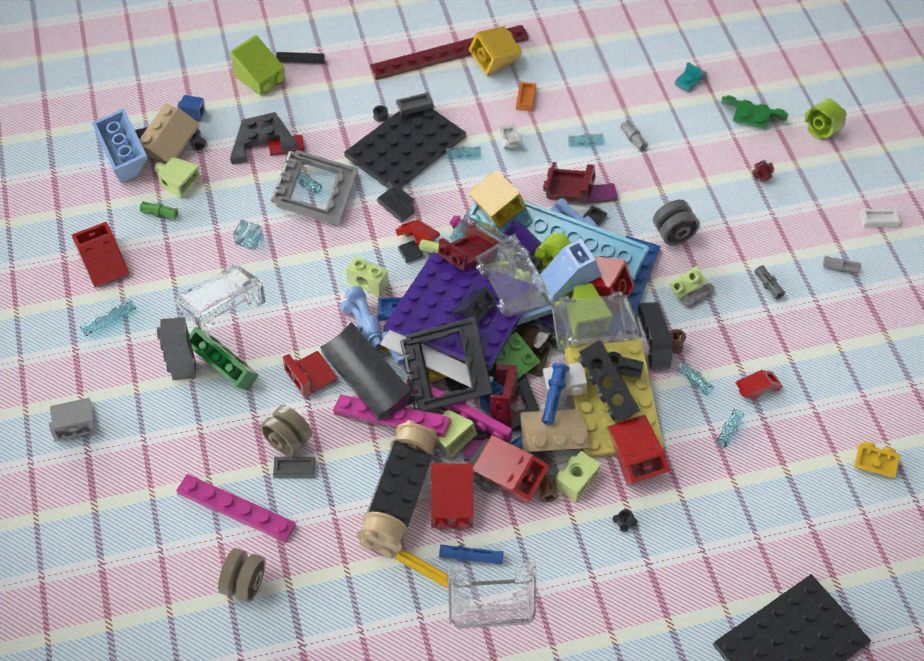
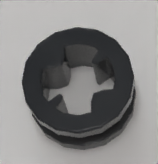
[373,105,388,122]

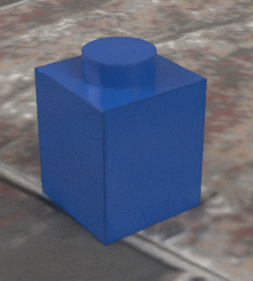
[177,95,206,122]

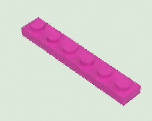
[406,375,513,443]
[333,394,451,437]
[176,474,296,543]

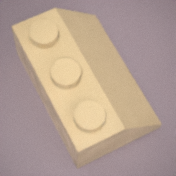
[139,103,200,164]
[520,409,589,453]

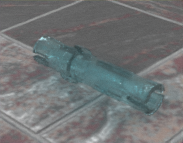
[80,298,137,337]

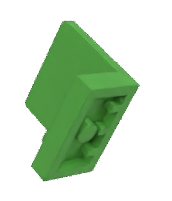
[495,332,540,379]

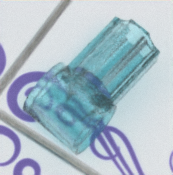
[448,213,481,242]

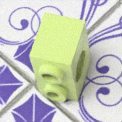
[346,256,389,297]
[555,451,601,502]

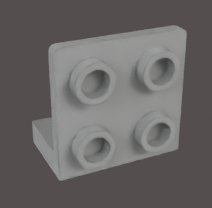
[49,398,96,441]

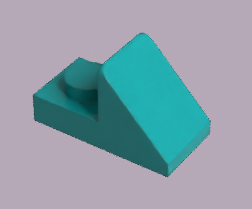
[674,62,707,93]

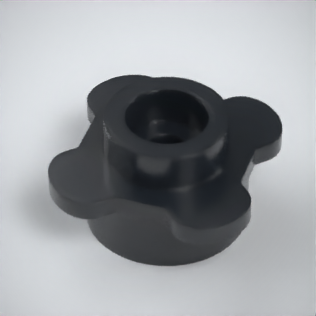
[613,509,638,532]

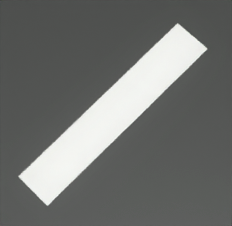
[380,330,493,388]

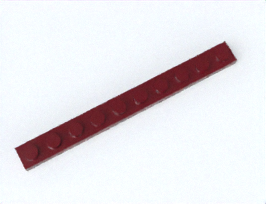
[370,25,529,80]

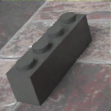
[157,317,196,380]

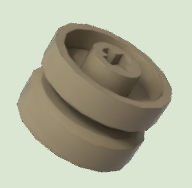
[260,405,312,457]
[218,548,266,603]

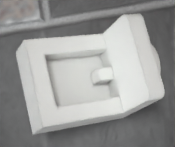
[498,123,522,149]

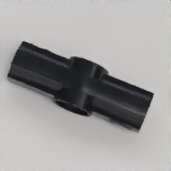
[593,351,644,379]

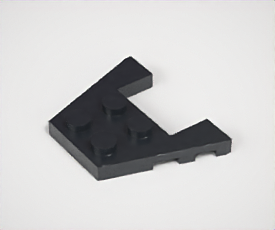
[230,112,298,165]

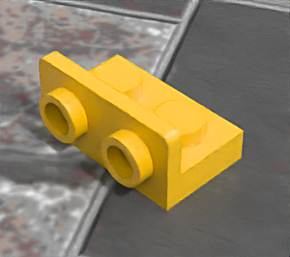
[853,441,901,478]

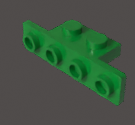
[721,95,788,130]

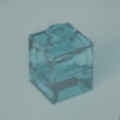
[233,219,264,250]

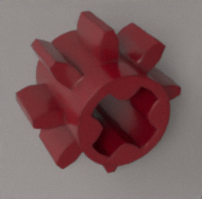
[752,160,775,182]

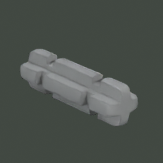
[683,283,715,308]

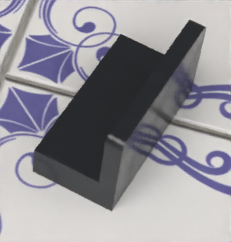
[377,180,415,223]
[451,286,498,323]

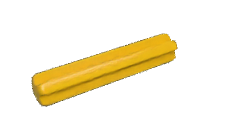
[396,548,453,588]

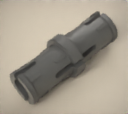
[754,265,785,299]

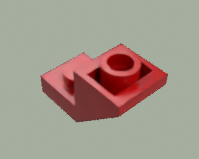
[395,220,441,246]
[735,370,783,400]

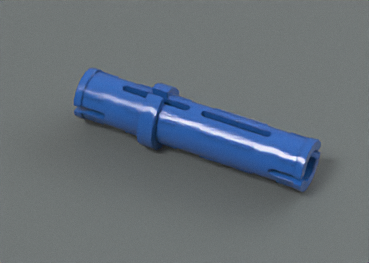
[439,544,504,565]

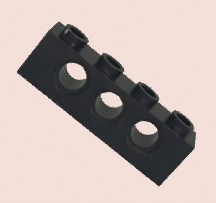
[578,340,641,423]

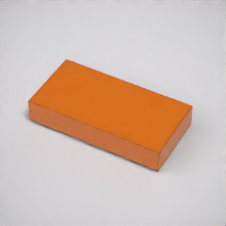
[516,82,537,112]

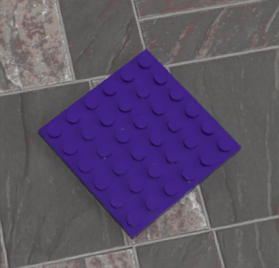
[383,252,537,370]

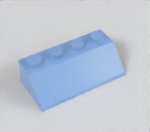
[92,108,148,183]

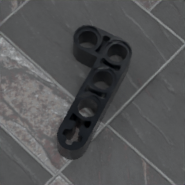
[638,302,673,370]

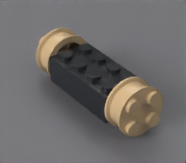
[357,420,439,557]

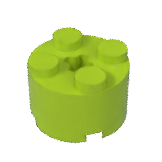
[805,98,847,139]
[535,233,573,272]

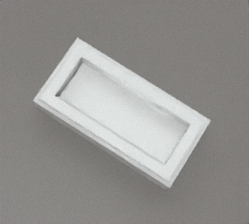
[860,209,900,227]

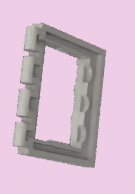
[271,150,358,226]

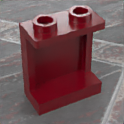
[543,162,596,203]
[438,225,498,271]
[490,364,519,427]

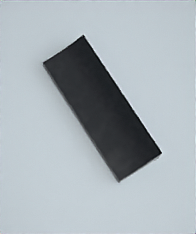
[320,322,413,421]

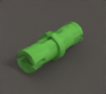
[140,201,178,220]

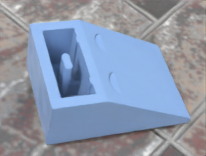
[537,239,602,302]

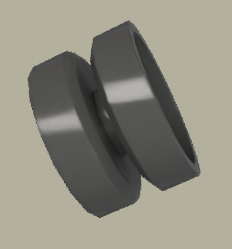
[653,199,700,245]

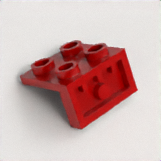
[282,351,337,397]

